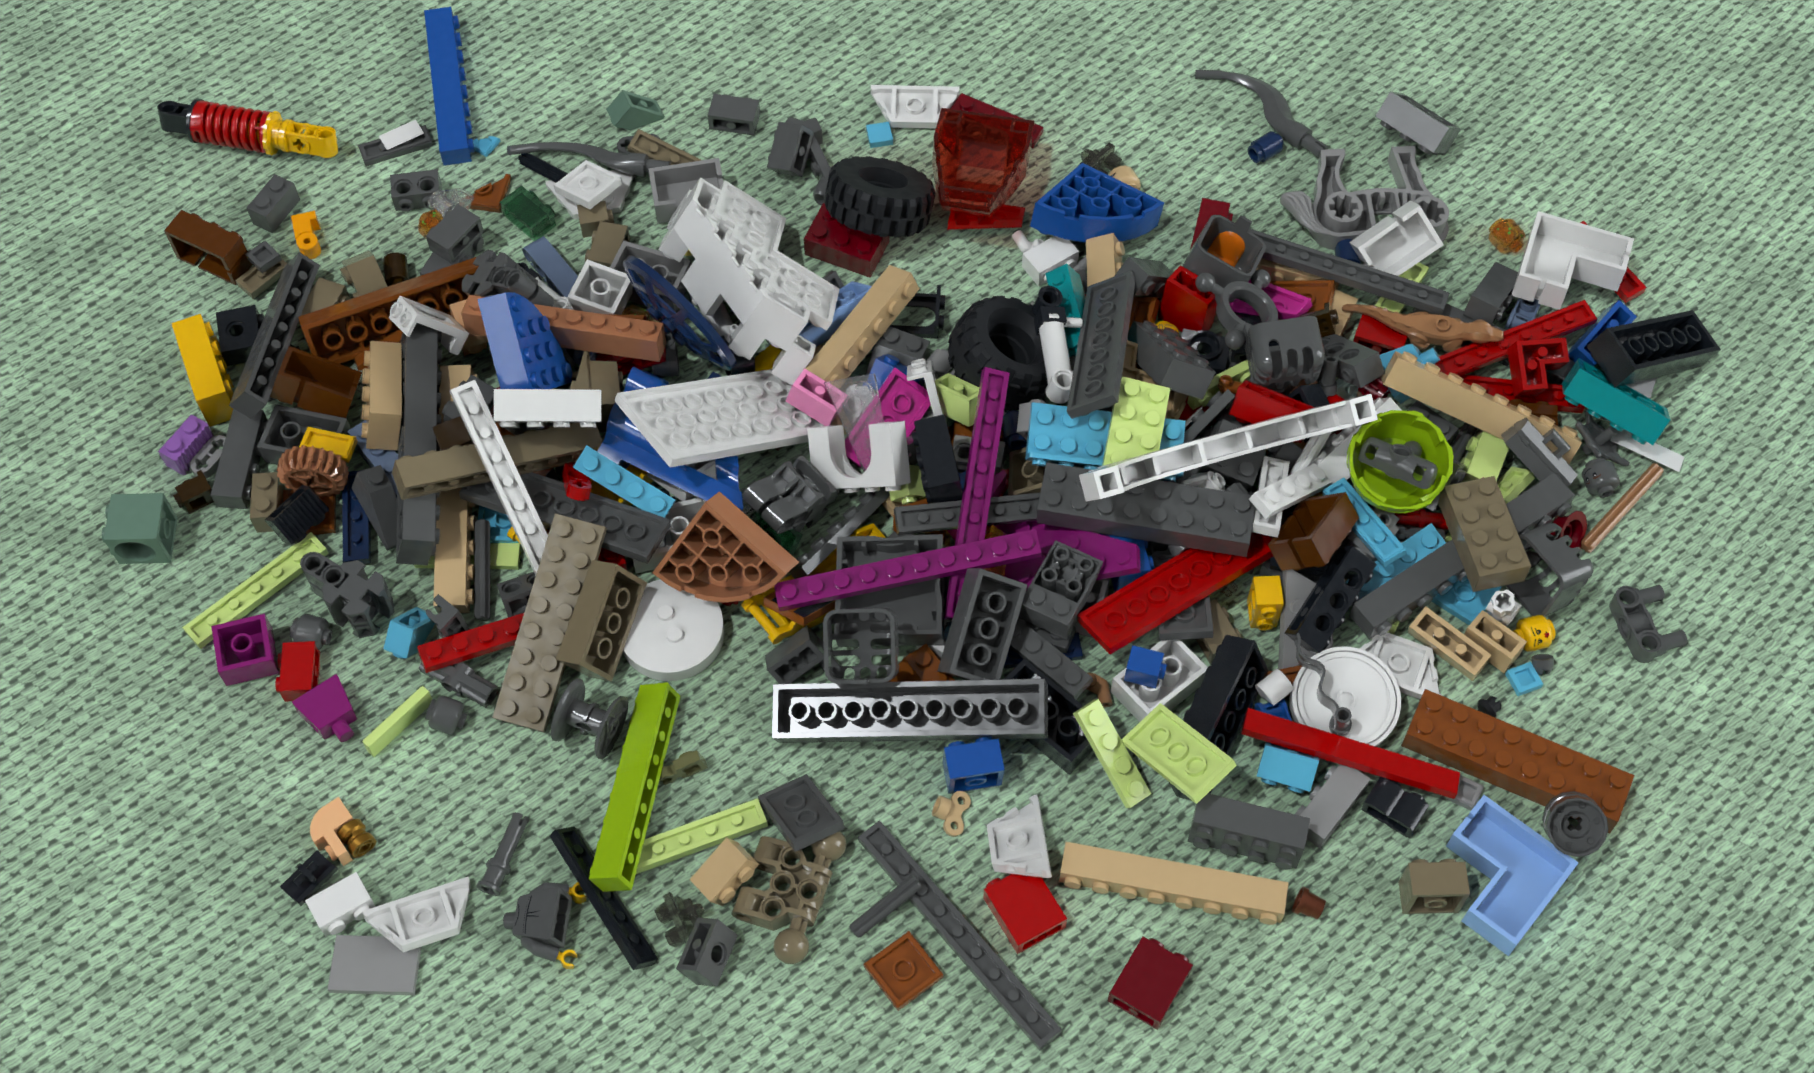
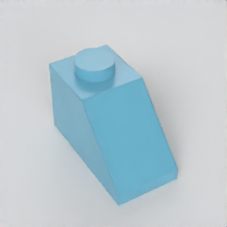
[384,607,435,659]

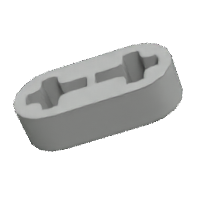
[190,435,226,478]

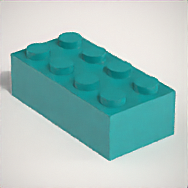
[1562,358,1671,445]

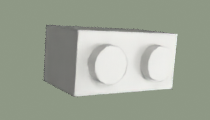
[1022,236,1079,286]
[305,872,376,937]

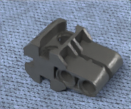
[462,250,554,307]
[742,456,838,534]
[300,552,395,638]

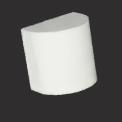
[1255,669,1294,706]

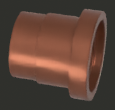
[1292,886,1326,919]

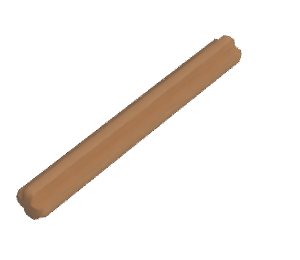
[1581,463,1664,553]

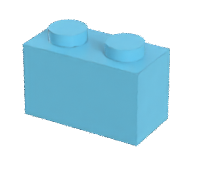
[1257,742,1319,793]

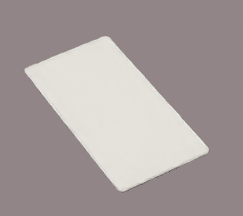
[379,120,424,150]

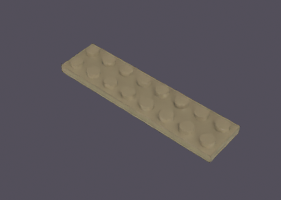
[492,514,607,732]

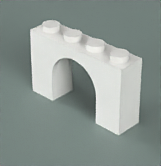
[807,421,911,493]

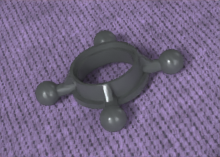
[1195,269,1278,350]

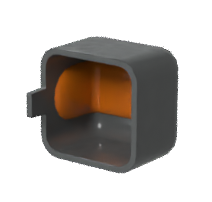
[1183,215,1266,303]

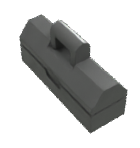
[1501,417,1578,487]

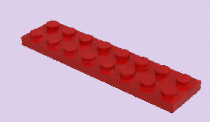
[1077,532,1273,655]

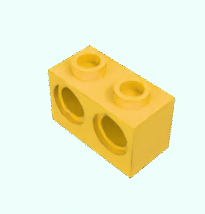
[1247,576,1284,631]

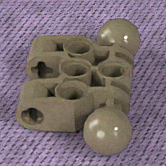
[732,831,846,964]

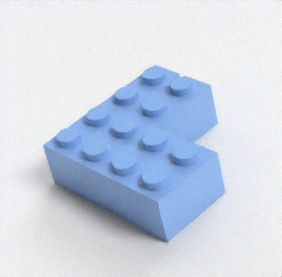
[1446,795,1579,956]

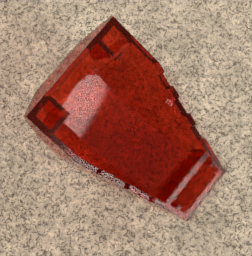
[932,108,1035,217]

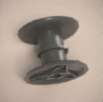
[551,678,629,760]

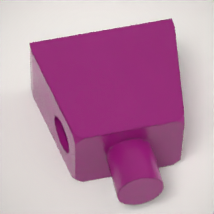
[292,674,357,742]

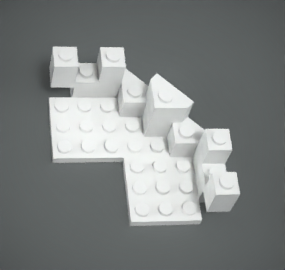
[659,177,840,385]

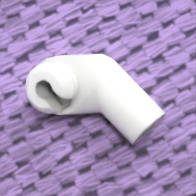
[1012,230,1044,253]

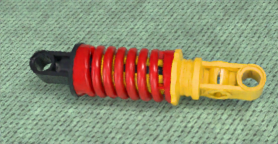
[157,98,338,158]

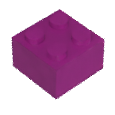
[211,613,280,686]

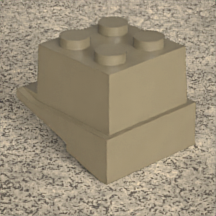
[569,351,623,433]

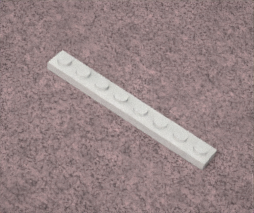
[449,380,548,576]

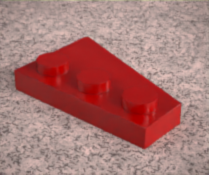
[947,198,1025,230]

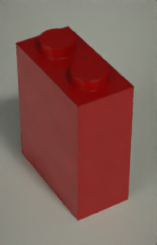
[1158,265,1217,332]
[983,874,1067,954]

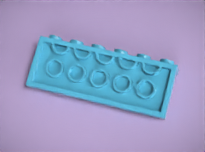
[1025,402,1186,482]

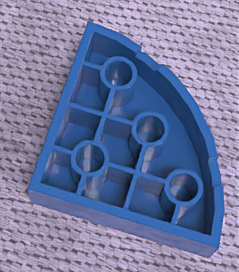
[1030,163,1164,242]
[477,292,573,389]

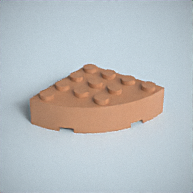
[652,491,799,603]

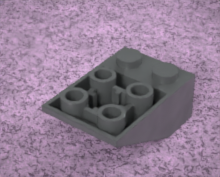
[1019,540,1103,640]

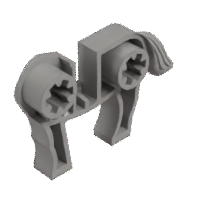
[1280,146,1449,250]

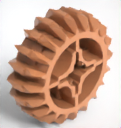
[277,445,349,498]

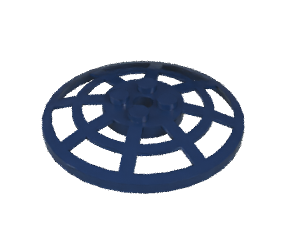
[623,256,736,371]

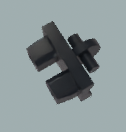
[280,850,338,906]

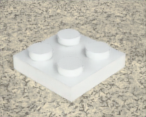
[554,160,622,209]

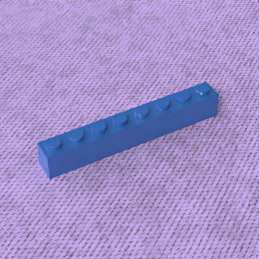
[424,7,475,166]

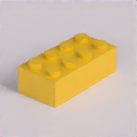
[171,314,234,427]

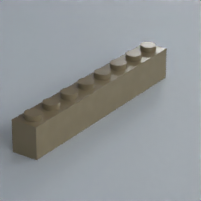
[392,423,603,500]

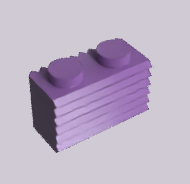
[158,414,214,475]

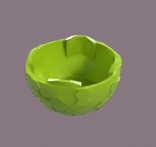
[1346,410,1454,513]

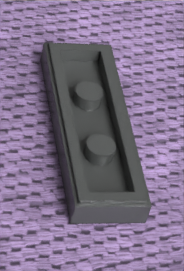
[358,125,433,167]

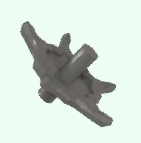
[1575,411,1630,466]

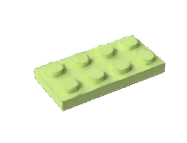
[1102,376,1170,466]
[1121,703,1237,804]

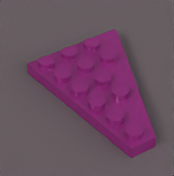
[988,521,1141,591]

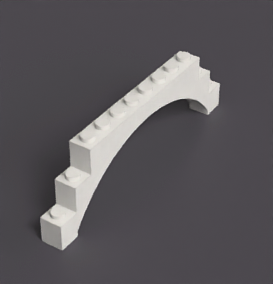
[1079,394,1378,502]

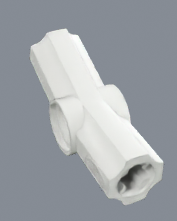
[1485,589,1522,627]

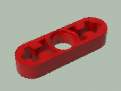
[562,462,592,501]

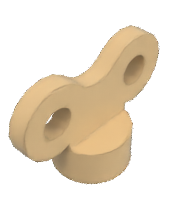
[932,791,971,837]

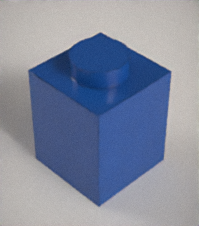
[1124,645,1167,689]

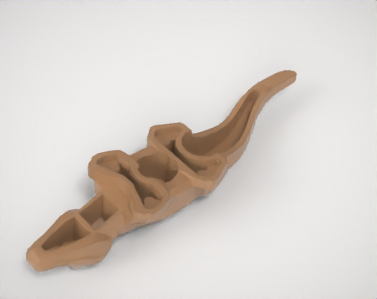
[1342,304,1504,353]

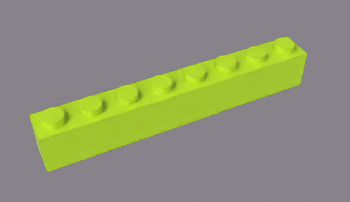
[589,682,680,892]

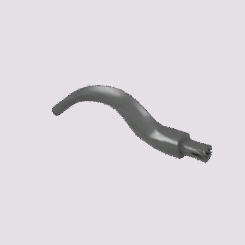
[1195,70,1328,158]
[507,142,671,177]

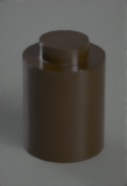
[383,253,409,287]

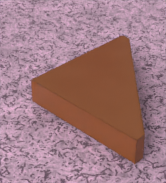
[457,174,512,213]

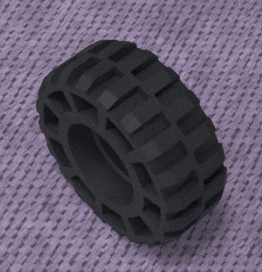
[824,156,936,238]

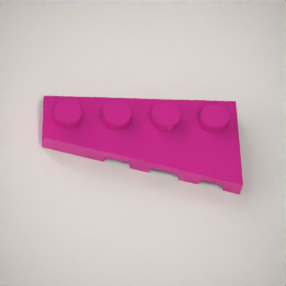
[1230,279,1312,319]

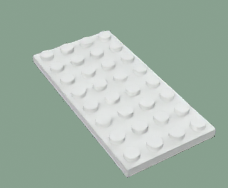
[614,369,831,467]

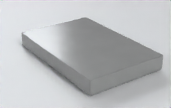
[328,935,421,995]

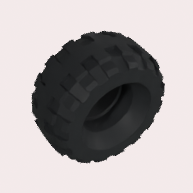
[948,296,1048,411]

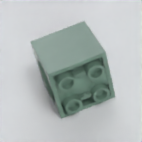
[102,493,178,564]

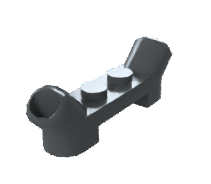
[785,117,833,205]

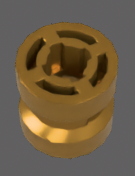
[337,819,377,858]

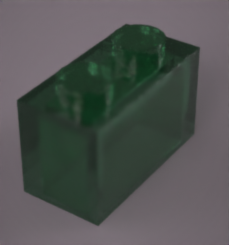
[500,185,556,241]

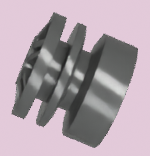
[1542,791,1608,857]

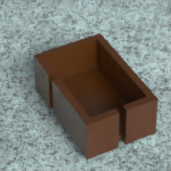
[164,210,253,285]
[270,346,362,418]
[1268,492,1359,571]

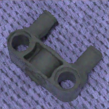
[1609,584,1688,663]

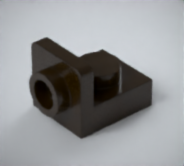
[1300,302,1339,337]

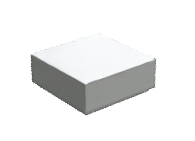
[1447,775,1484,811]

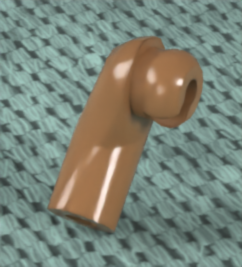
[1087,672,1112,708]

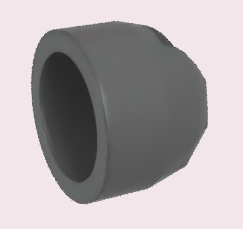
[1531,654,1554,675]

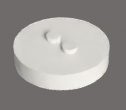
[623,579,724,681]
[1289,646,1401,747]

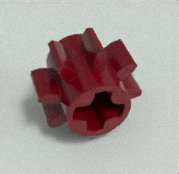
[1358,376,1390,400]

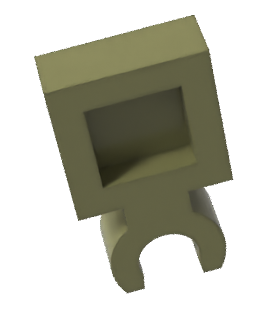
[660,750,708,785]

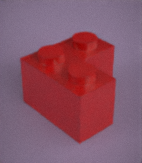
[1507,337,1569,397]

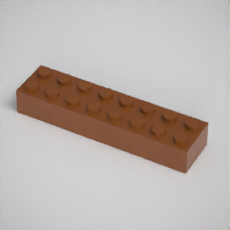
[298,257,479,364]
[1401,689,1635,834]

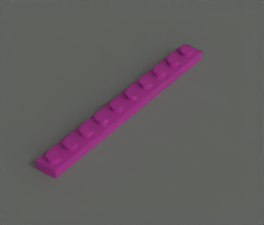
[944,367,1010,620]
[774,529,1042,612]

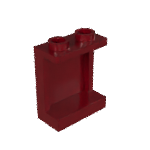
[1107,936,1193,1030]

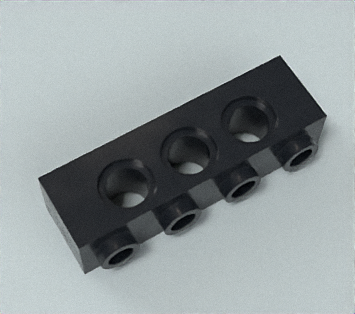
[1285,545,1377,653]

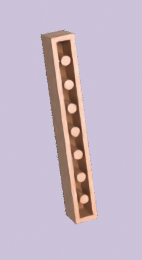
[461,295,666,362]

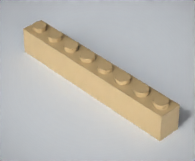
[1381,351,1582,464]
[1059,842,1288,925]

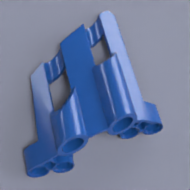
[597,367,743,511]

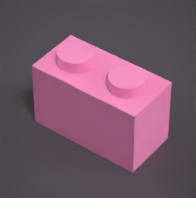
[786,368,847,426]

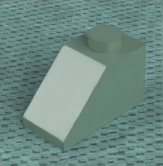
[606,90,665,130]

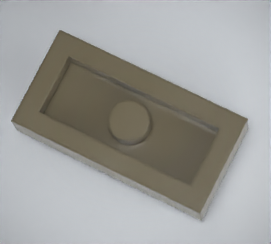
[235,258,287,299]

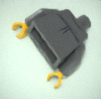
[503,882,587,969]

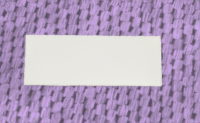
[1610,429,1684,472]

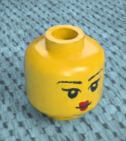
[1513,615,1555,652]

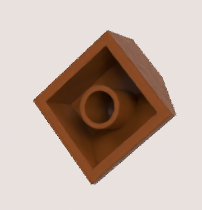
[888,644,955,682]

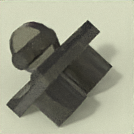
[1080,142,1122,175]
[654,892,705,947]

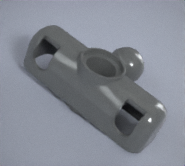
[1358,437,1438,489]

